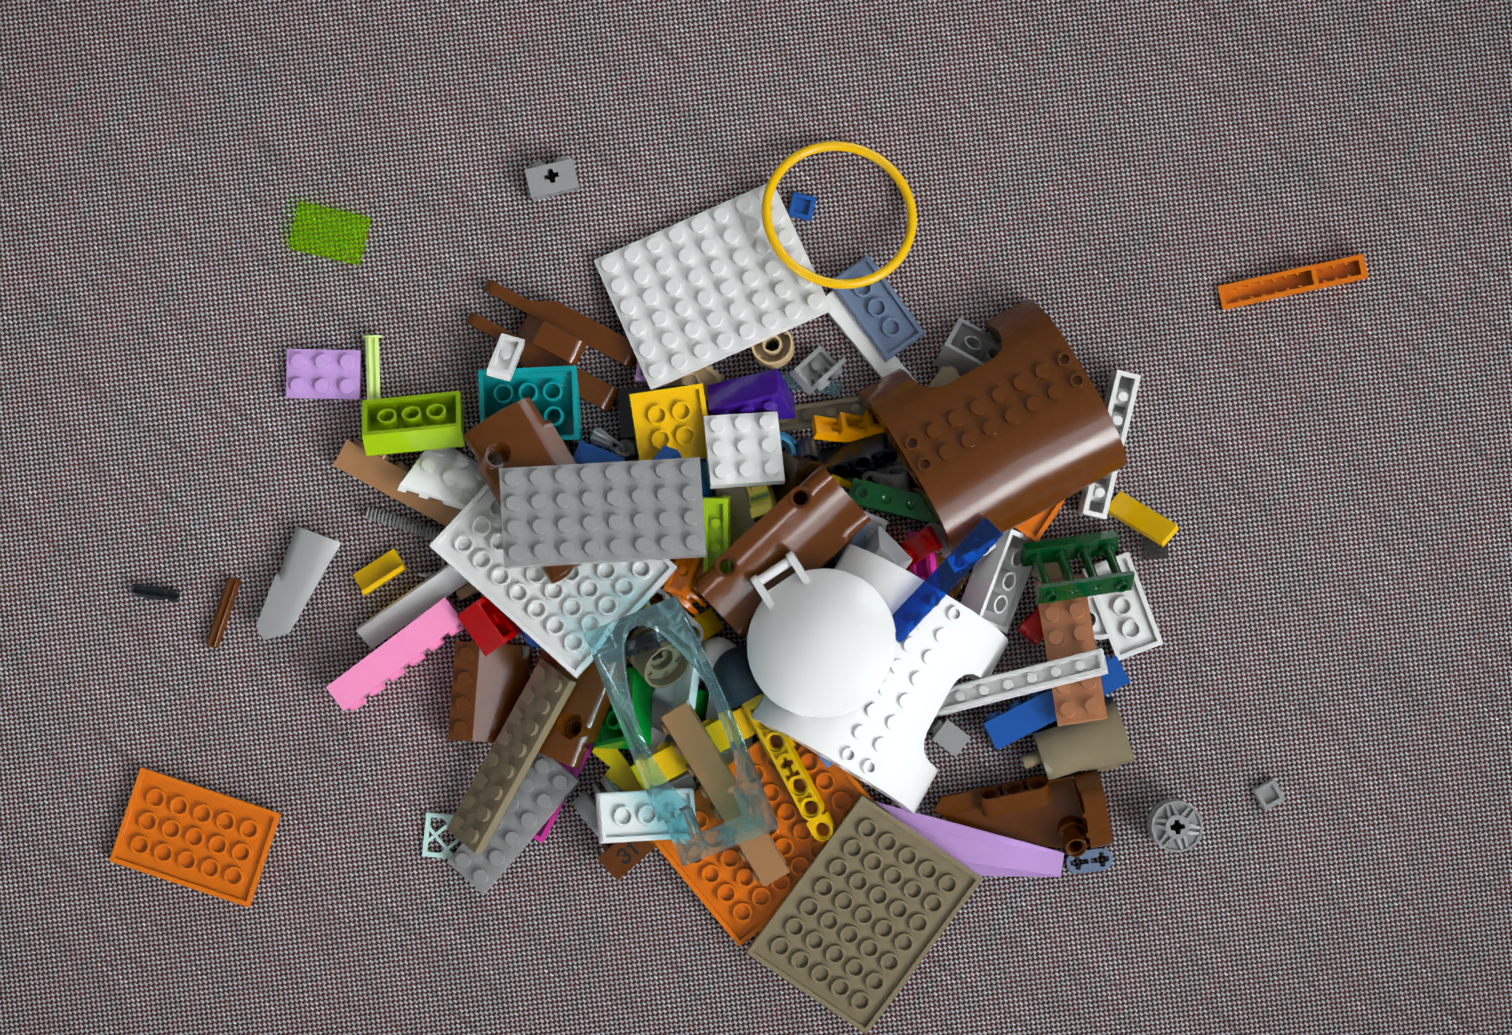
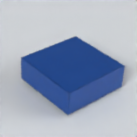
[788,192,817,222]

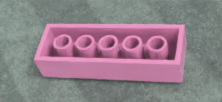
[326,597,464,711]

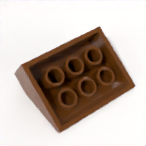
[448,640,532,742]

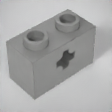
[525,156,580,201]
[929,717,971,757]

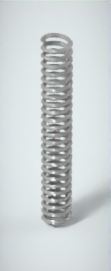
[366,505,444,541]

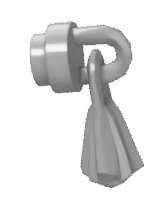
[589,427,637,459]

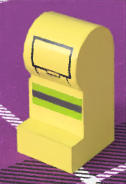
[746,485,777,521]

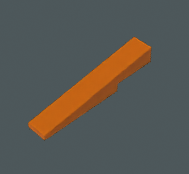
[1218,254,1369,310]

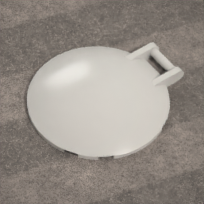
[747,551,896,718]

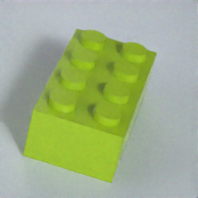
[362,391,465,456]

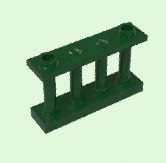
[848,478,940,525]
[1020,530,1135,604]

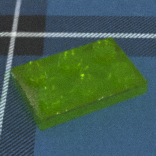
[288,201,372,266]

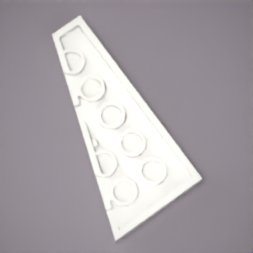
[398,448,487,510]

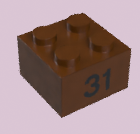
[598,841,656,881]

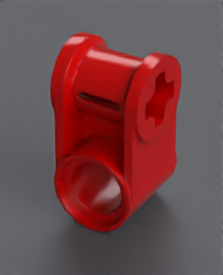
[1017,605,1044,646]

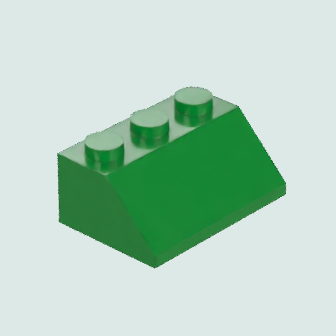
[594,667,652,750]

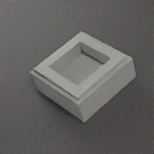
[1252,778,1286,811]

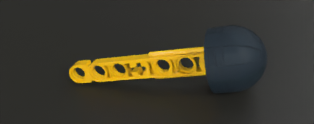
[711,646,835,841]

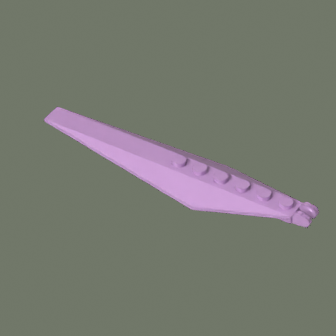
[875,801,1064,877]

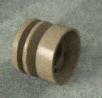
[626,622,691,688]

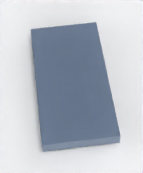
[832,255,925,362]

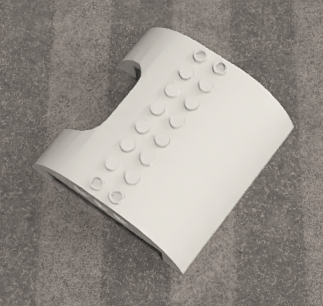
[751,544,1009,815]

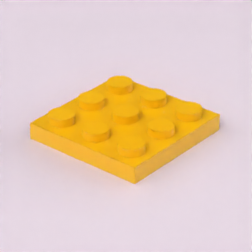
[629,383,708,461]

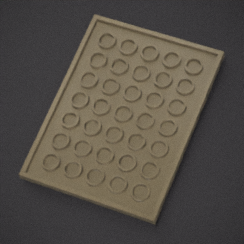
[746,794,983,1035]

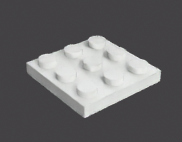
[703,411,785,489]

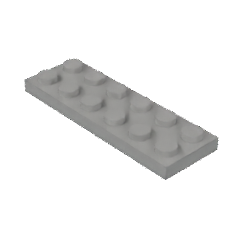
[447,753,580,894]

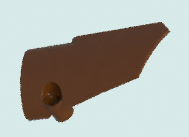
[933,769,1113,857]

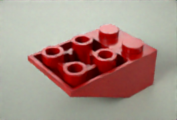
[457,596,523,657]

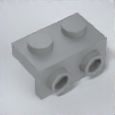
[789,345,847,395]

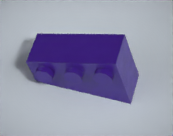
[708,369,795,419]

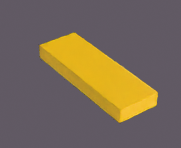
[1108,491,1179,547]

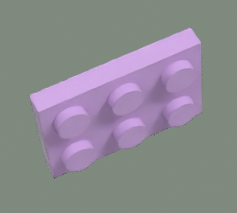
[286,349,362,400]

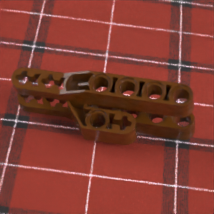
[466,279,637,412]

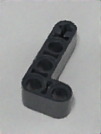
[795,432,898,479]

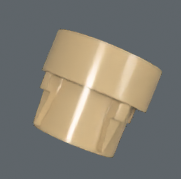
[751,330,794,369]

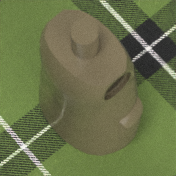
[1021,696,1134,780]

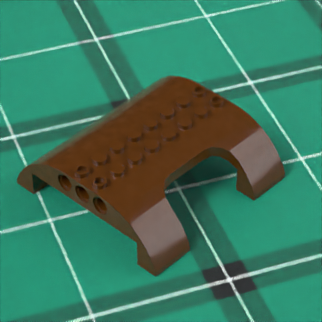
[857,299,1128,560]

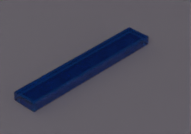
[892,517,1003,644]

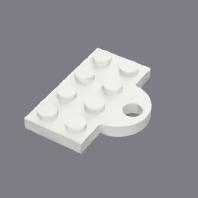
[1082,552,1163,660]

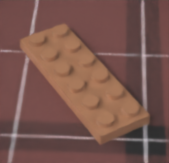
[1035,574,1107,727]

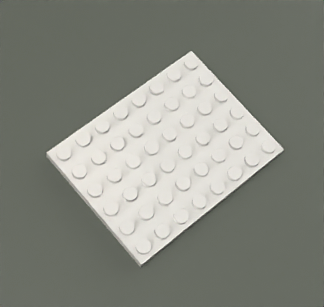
[594,184,832,391]
[429,484,678,679]

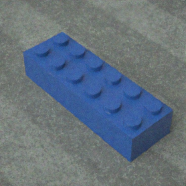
[982,654,1130,751]

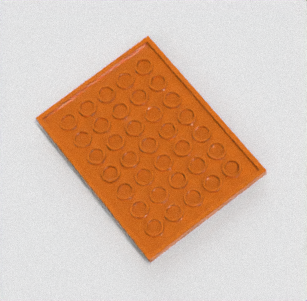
[652,735,875,947]

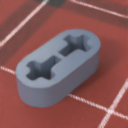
[1065,847,1113,874]

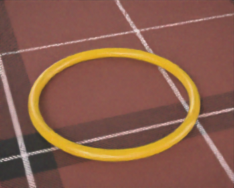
[762,141,917,289]

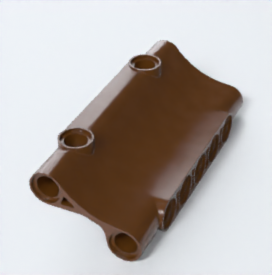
[692,465,871,638]

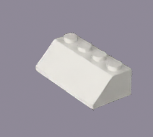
[960,529,1032,633]

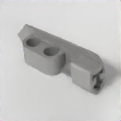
[256,526,341,640]

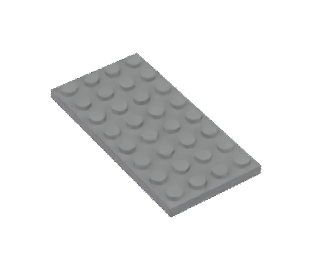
[499,457,706,569]

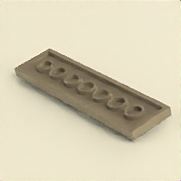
[447,658,576,854]

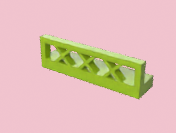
[703,495,731,573]

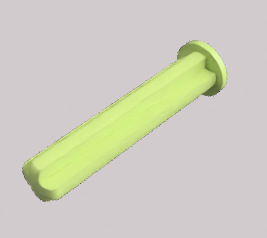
[362,335,382,400]

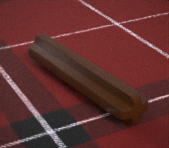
[206,577,241,648]

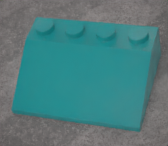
[478,365,583,442]

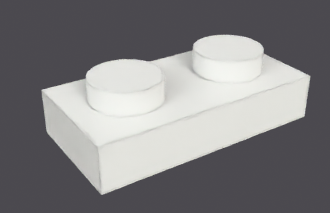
[486,333,525,382]

